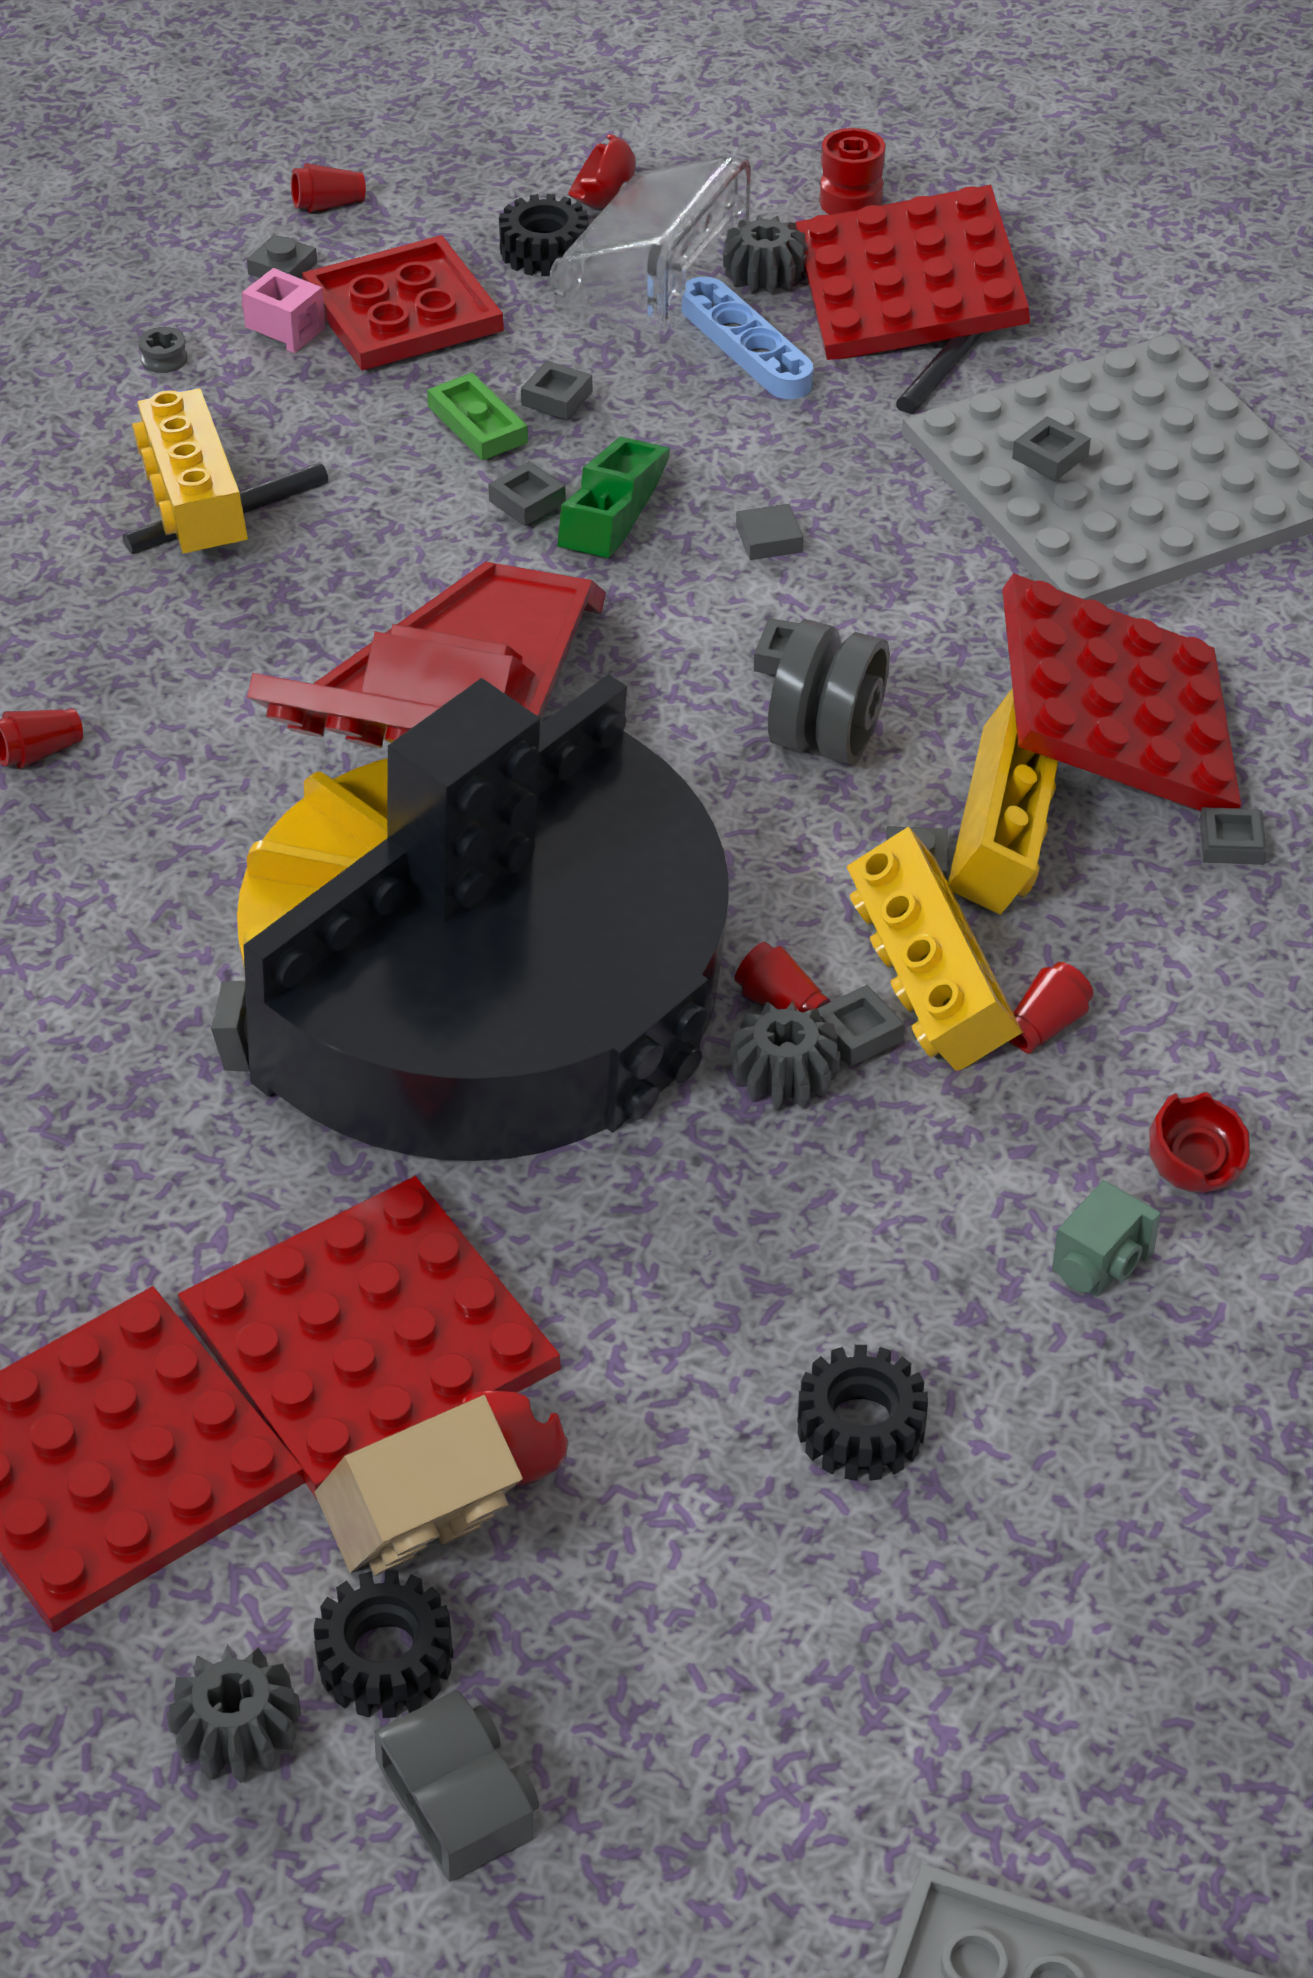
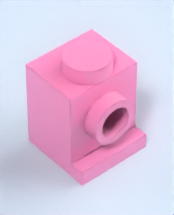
[242,268,326,353]

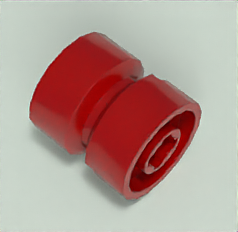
[819,128,886,215]

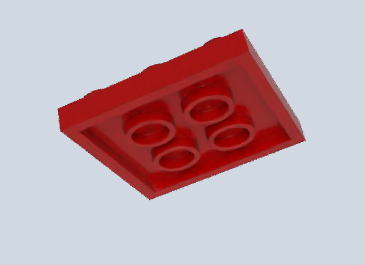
[302,235,504,371]

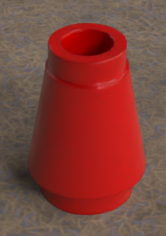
[291,163,366,213]
[0,708,83,769]
[734,941,831,1013]
[1008,962,1094,1054]

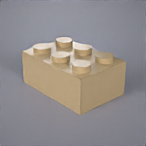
[314,1395,523,1576]

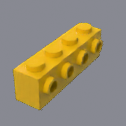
[132,388,248,554]
[948,689,1059,915]
[846,826,1023,1071]

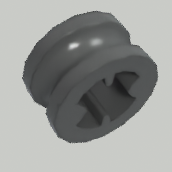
[139,327,187,373]

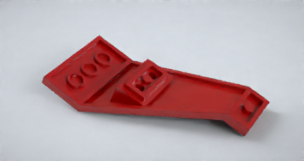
[247,561,606,748]

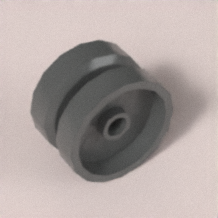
[768,619,890,765]

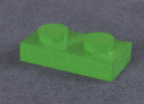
[427,372,528,461]

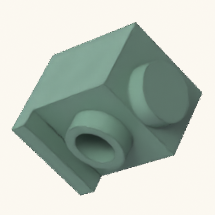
[1052,1180,1161,1297]

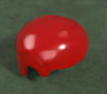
[568,134,636,209]
[1149,1092,1250,1193]
[459,1390,569,1486]

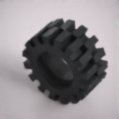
[499,194,589,277]
[797,1345,928,1481]
[313,1570,453,1718]

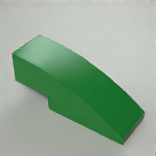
[557,436,670,558]

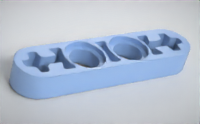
[682,277,813,399]

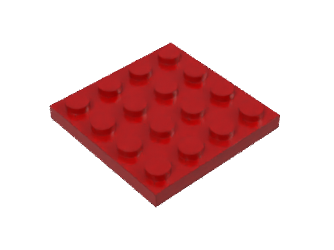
[795,184,1030,360]
[1002,573,1241,811]
[178,1175,561,1499]
[0,1286,305,1633]

